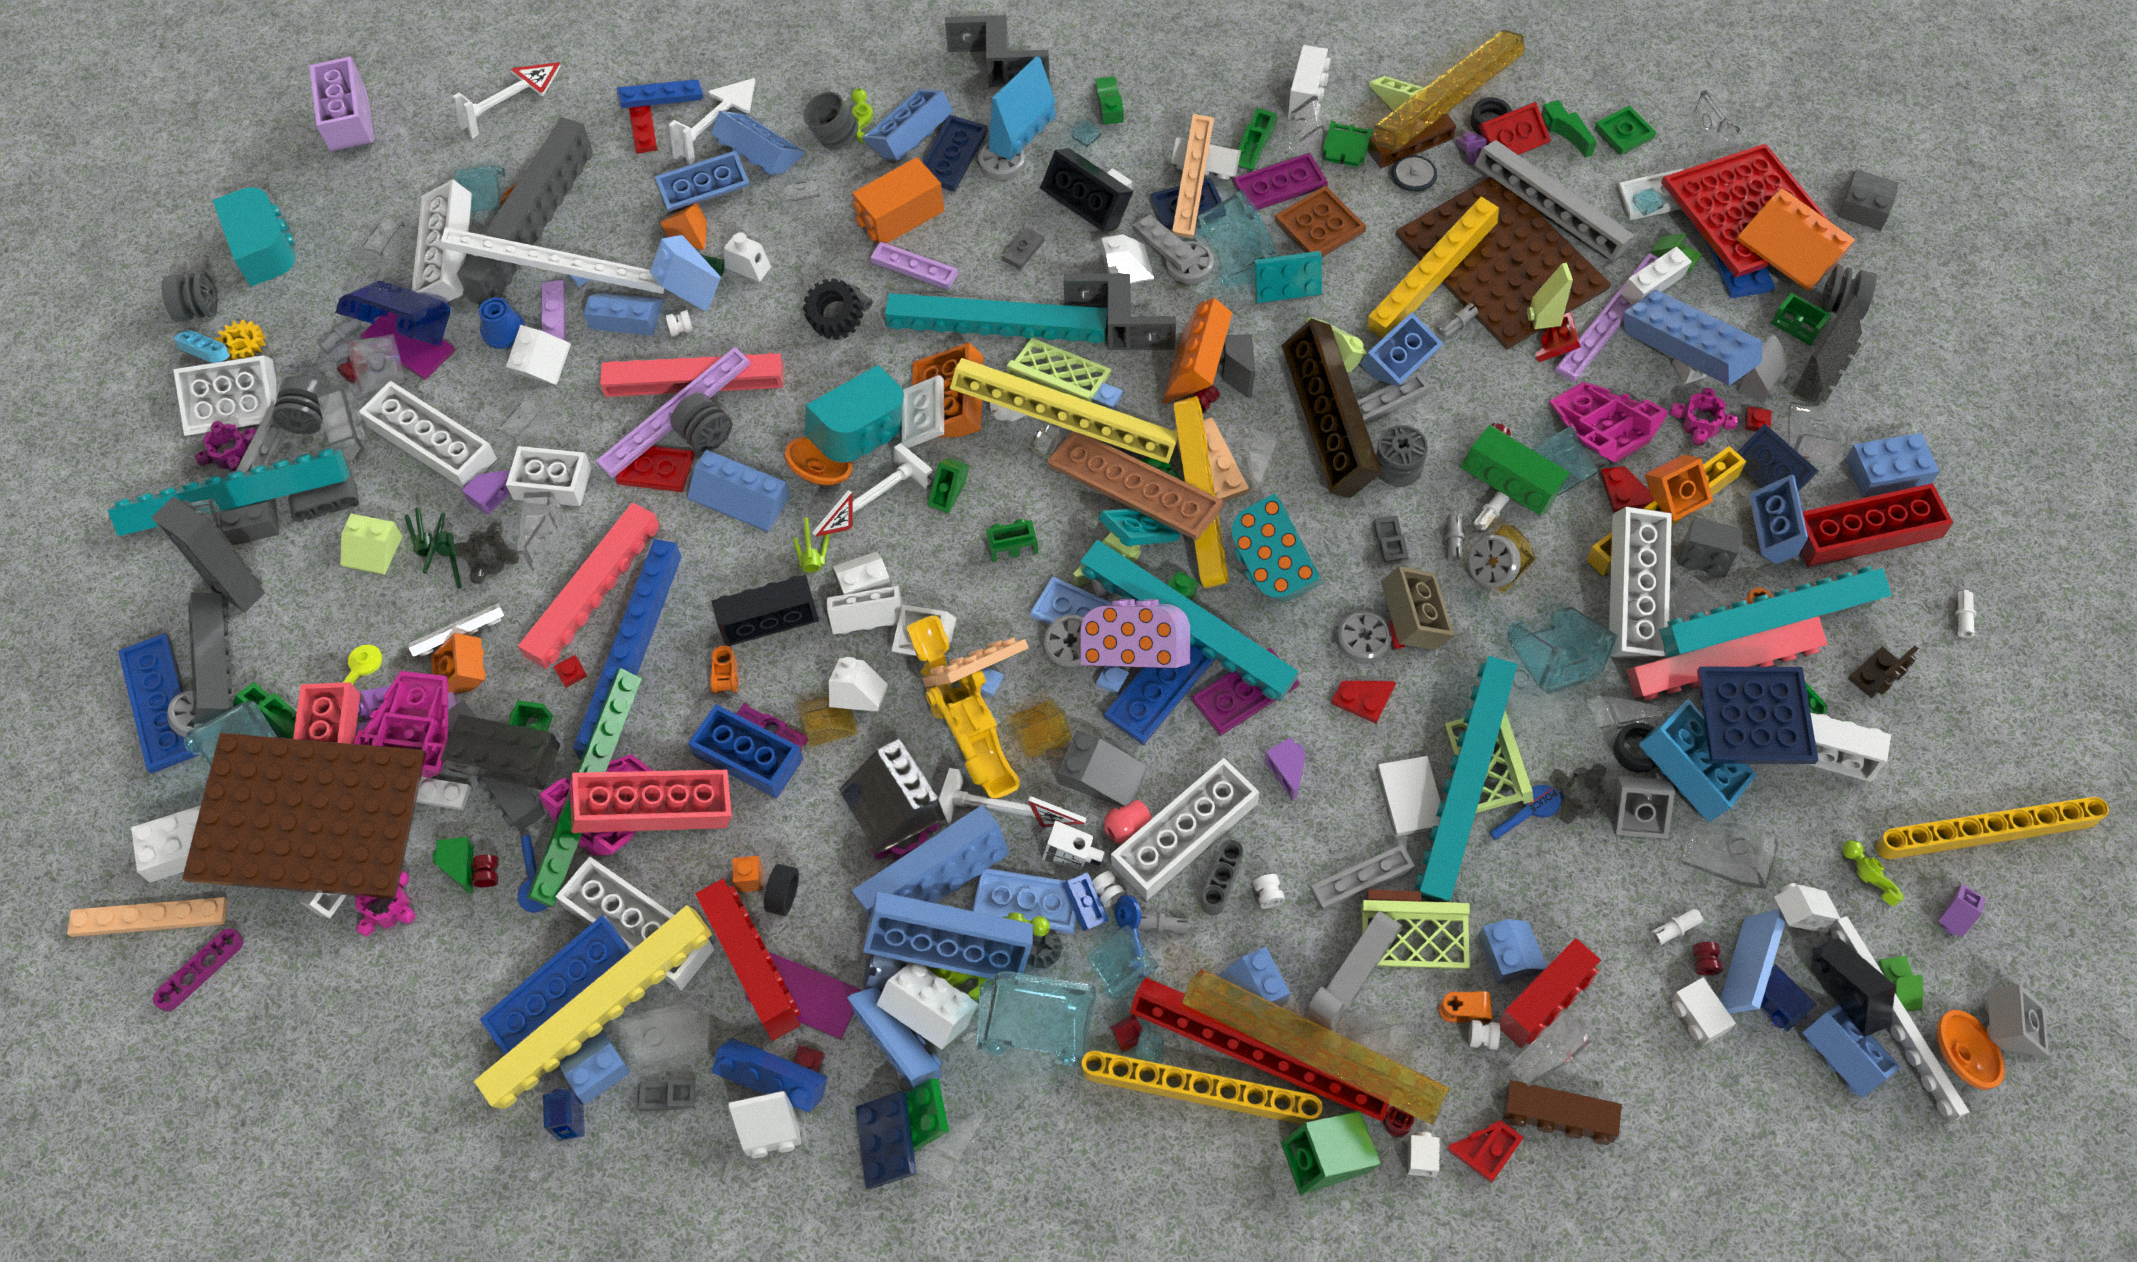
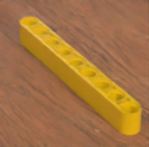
[1174,396,1229,589]
[1875,797,2109,859]
[1082,1051,1322,1125]

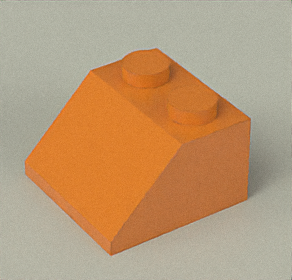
[1645,455,1713,521]
[431,633,486,694]

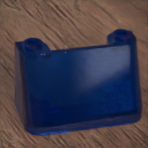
[335,281,450,346]

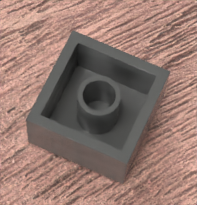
[1678,517,1743,577]

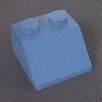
[1478,919,1547,985]
[1217,947,1290,1021]
[559,1030,631,1104]

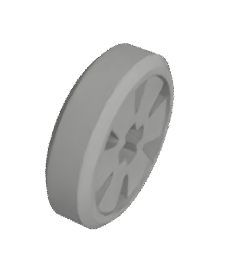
[978,142,1025,180]
[1166,241,1214,284]
[1467,535,1521,588]
[1337,611,1392,663]
[1044,615,1084,669]
[167,690,225,740]

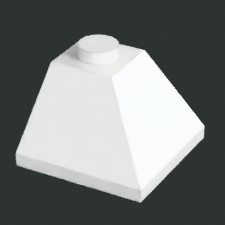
[1102,234,1154,284]
[892,604,956,656]

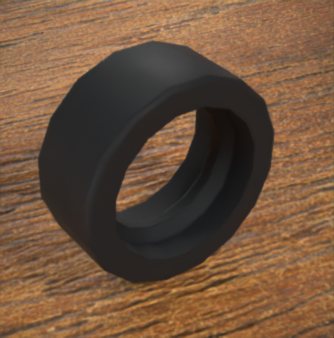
[1471,97,1512,136]
[1613,722,1657,773]
[764,864,799,916]

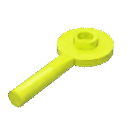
[342,644,382,685]

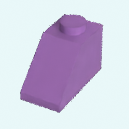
[461,470,510,516]
[1265,737,1306,800]
[1938,884,1986,938]

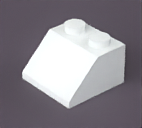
[506,325,571,385]
[833,552,891,595]
[829,657,888,711]

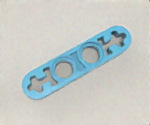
[174,330,230,363]

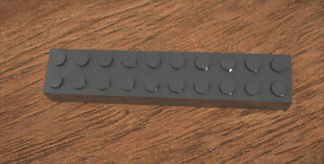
[457,117,593,305]

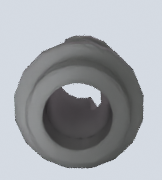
[851,285,873,311]

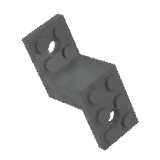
[945,15,1050,87]
[1064,273,1176,350]

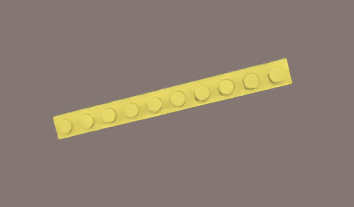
[950,358,1178,464]
[474,905,713,1109]

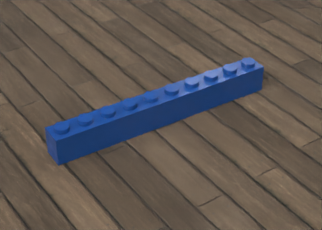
[573,539,682,760]

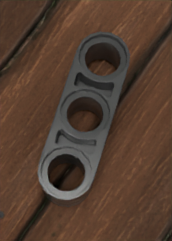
[288,478,359,522]
[1201,840,1244,916]

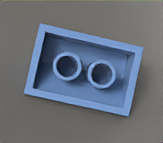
[583,292,664,336]
[1359,312,1444,386]
[1749,475,1808,564]
[1802,1005,1901,1099]

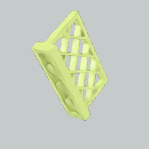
[1007,338,1111,402]
[1445,711,1534,813]
[1361,900,1470,969]

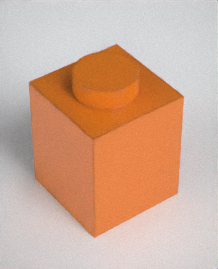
[733,856,764,893]

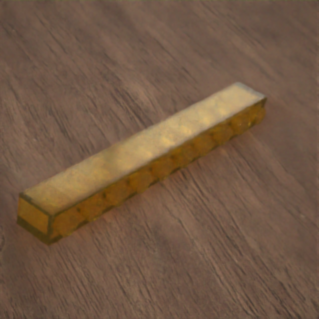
[1374,29,1525,151]
[1182,969,1450,1125]

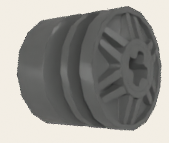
[803,92,859,150]
[1822,265,1877,319]
[161,271,218,322]
[272,376,330,434]
[670,393,733,454]
[1376,425,1428,487]

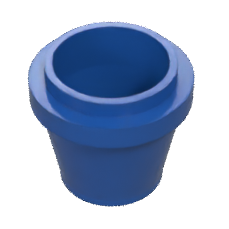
[479,297,525,349]

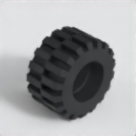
[803,278,863,340]

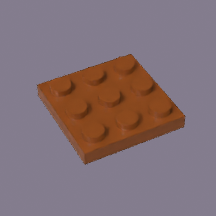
[1274,186,1366,257]

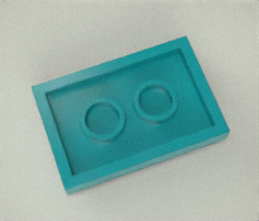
[1254,251,1322,303]
[1098,509,1180,546]

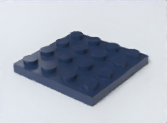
[1697,666,1818,764]

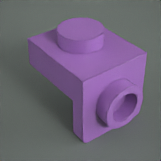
[1456,132,1487,165]
[358,686,389,722]

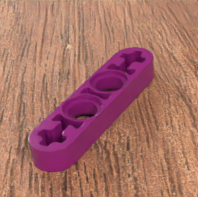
[153,929,243,1012]

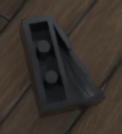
[1811,938,1896,1037]

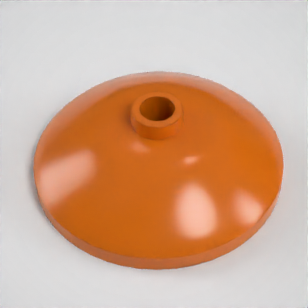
[784,437,853,486]
[1936,1010,2005,1090]

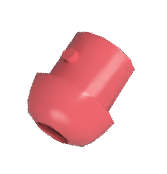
[1103,800,1152,845]

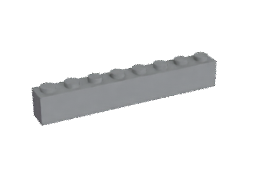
[1475,140,1635,261]

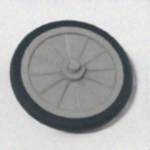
[1392,155,1437,192]

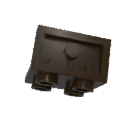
[1848,645,1919,699]

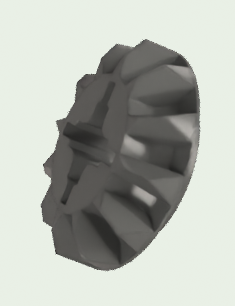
[1026,929,1062,968]

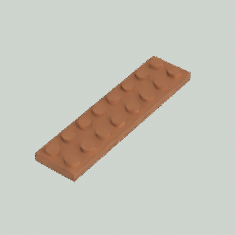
[1047,431,1224,541]

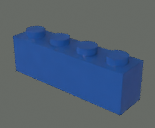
[712,1038,828,1112]

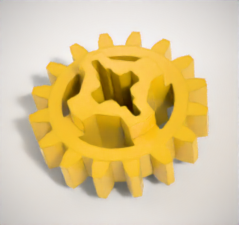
[214,320,266,361]

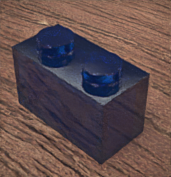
[1760,964,1817,1032]
[543,1088,585,1141]

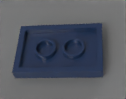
[1150,177,1225,229]
[1737,423,1819,492]
[856,1091,917,1189]

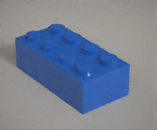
[688,704,804,799]

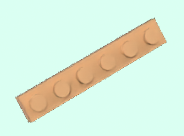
[1172,114,1214,239]
[67,897,228,937]

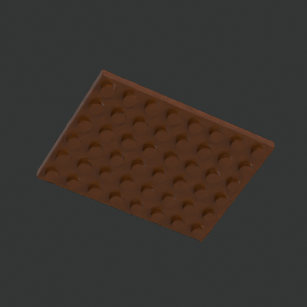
[1395,176,1611,350]
[182,733,426,899]

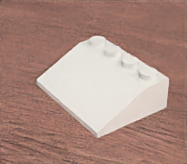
[173,355,277,436]

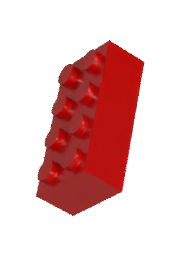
[1498,938,1601,1049]

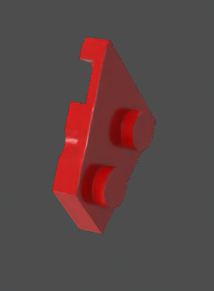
[1535,312,1581,362]
[1600,466,1654,512]
[1331,681,1396,724]
[1447,1120,1524,1184]

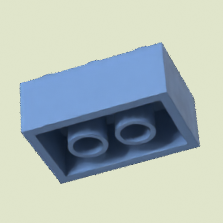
[1846,433,1940,498]

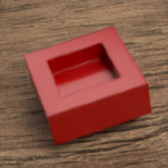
[1745,406,1772,431]
[553,655,587,688]

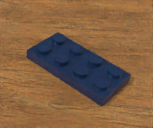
[922,115,988,192]

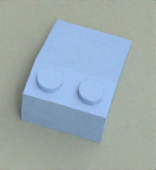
[650,235,721,311]

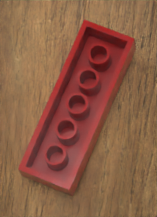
[1800,483,1953,567]
[695,879,801,1041]

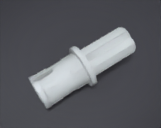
[1473,491,1510,532]
[1955,590,1976,638]
[1651,909,1703,946]

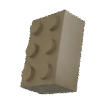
[1381,566,1455,650]

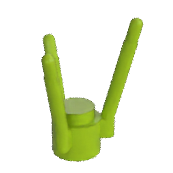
[793,517,830,573]

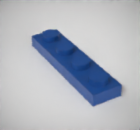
[616,79,703,108]

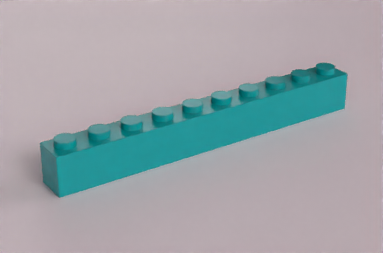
[885,293,1108,343]
[107,448,350,536]
[1080,539,1299,702]
[1659,566,1892,658]
[1415,655,1518,903]

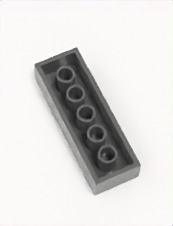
[151,496,265,613]

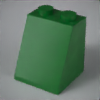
[1280,1111,1381,1196]

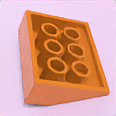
[1736,188,1855,291]
[1162,298,1232,404]
[912,342,984,437]

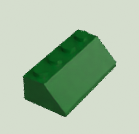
[1460,425,1571,515]

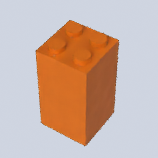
[852,157,944,245]

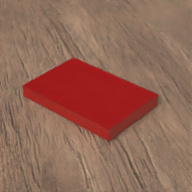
[1478,102,1551,155]
[616,446,695,492]

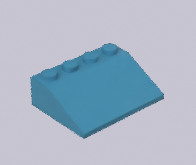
[989,56,1056,160]
[1639,698,1757,822]

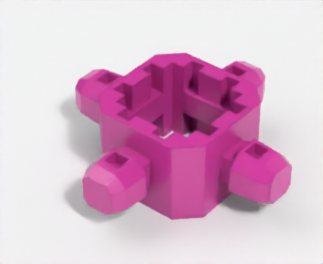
[1670,387,1738,445]
[354,871,416,937]

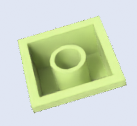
[340,514,403,575]

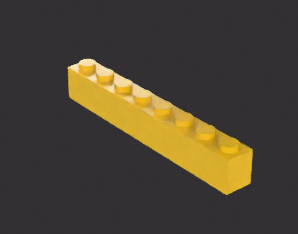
[1368,197,1499,339]
[1587,446,1746,577]

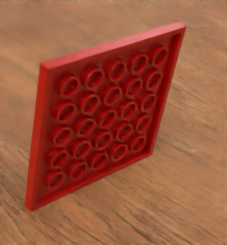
[1661,143,1831,277]

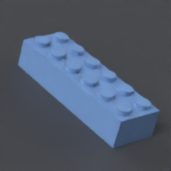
[1624,290,1762,386]
[852,805,1010,922]
[863,891,1033,985]

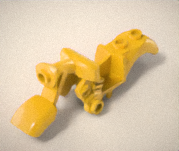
[907,615,1020,799]

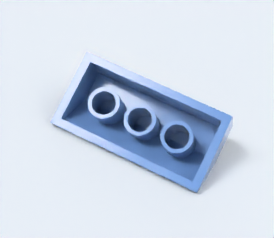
[862,89,954,161]
[711,111,805,175]
[655,151,750,212]
[687,450,790,532]
[847,987,942,1090]

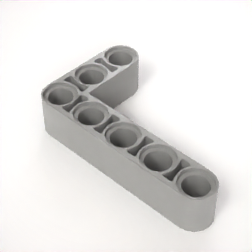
[1308,911,1402,1033]

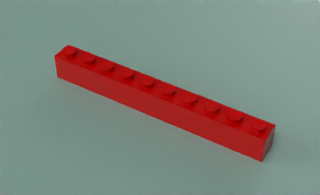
[1129,977,1397,1122]

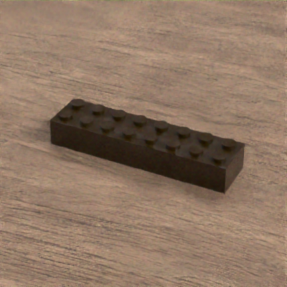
[1282,318,1382,498]

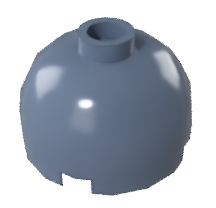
[863,954,907,992]

